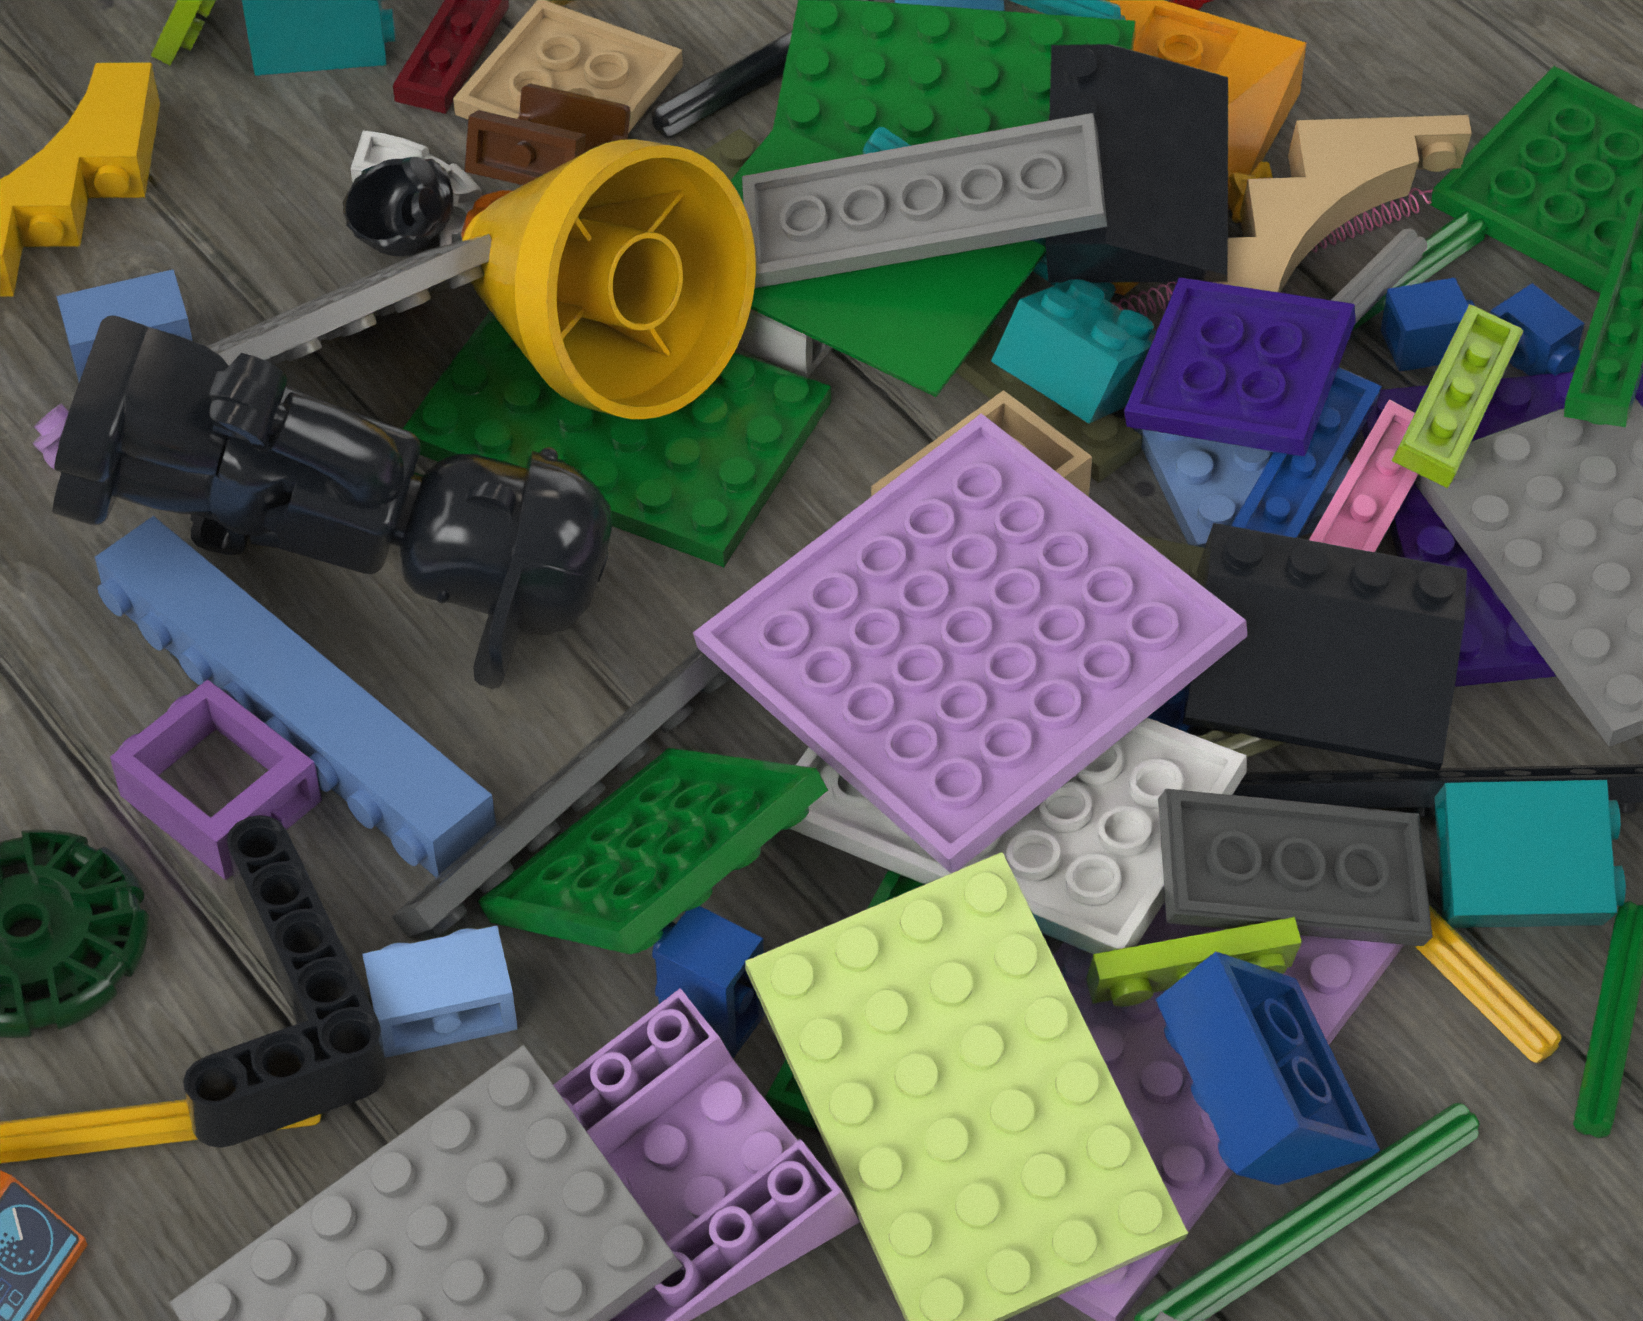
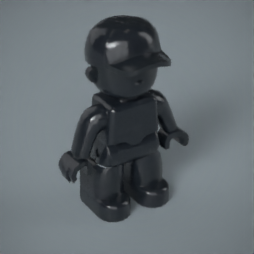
[52,315,613,689]

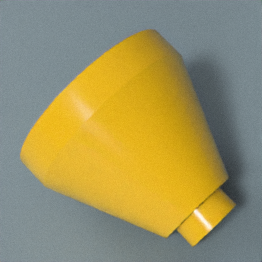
[462,139,756,419]

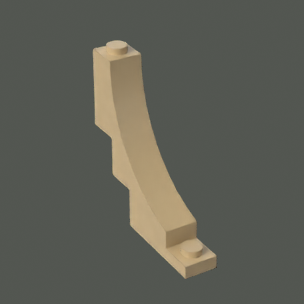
[1213,115,1472,293]

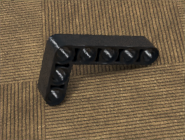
[183,815,387,1148]

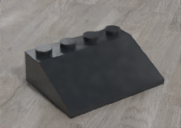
[1046,44,1228,283]
[1182,523,1467,771]

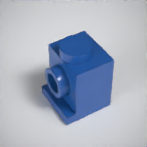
[1490,283,1584,376]

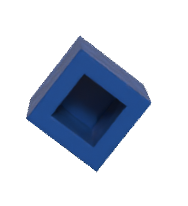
[1381,277,1475,372]

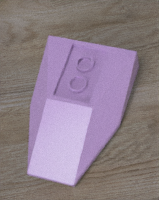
[553,988,860,1321]

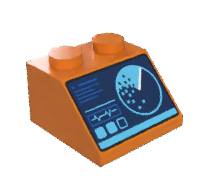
[0,1170,87,1321]

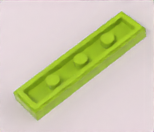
[1391,304,1524,488]

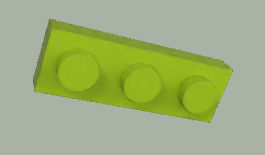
[1086,917,1302,1007]

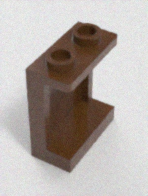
[464,83,631,185]

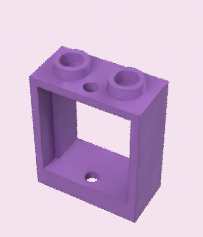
[110,679,322,881]

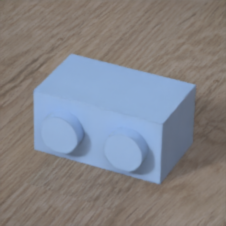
[362,926,518,1058]

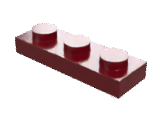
[392,0,509,114]

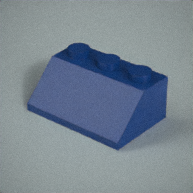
[1155,951,1380,1186]

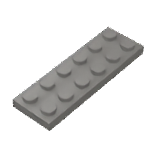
[742,113,1107,288]

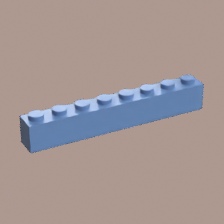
[95,516,496,877]

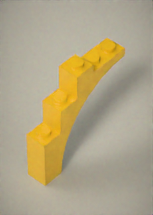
[0,62,160,297]

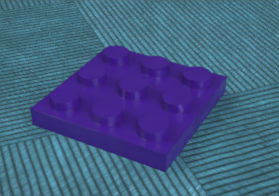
[1124,277,1356,457]

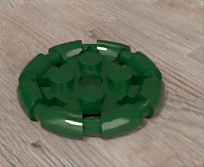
[0,829,149,1038]

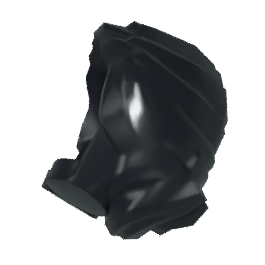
[342,156,454,257]

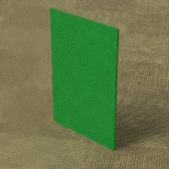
[730,124,1046,397]

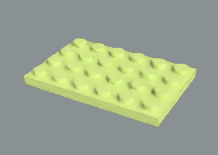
[745,852,1188,1321]

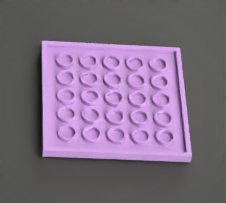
[693,413,1247,873]

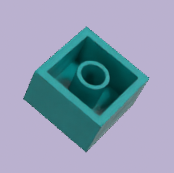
[991,279,1157,424]

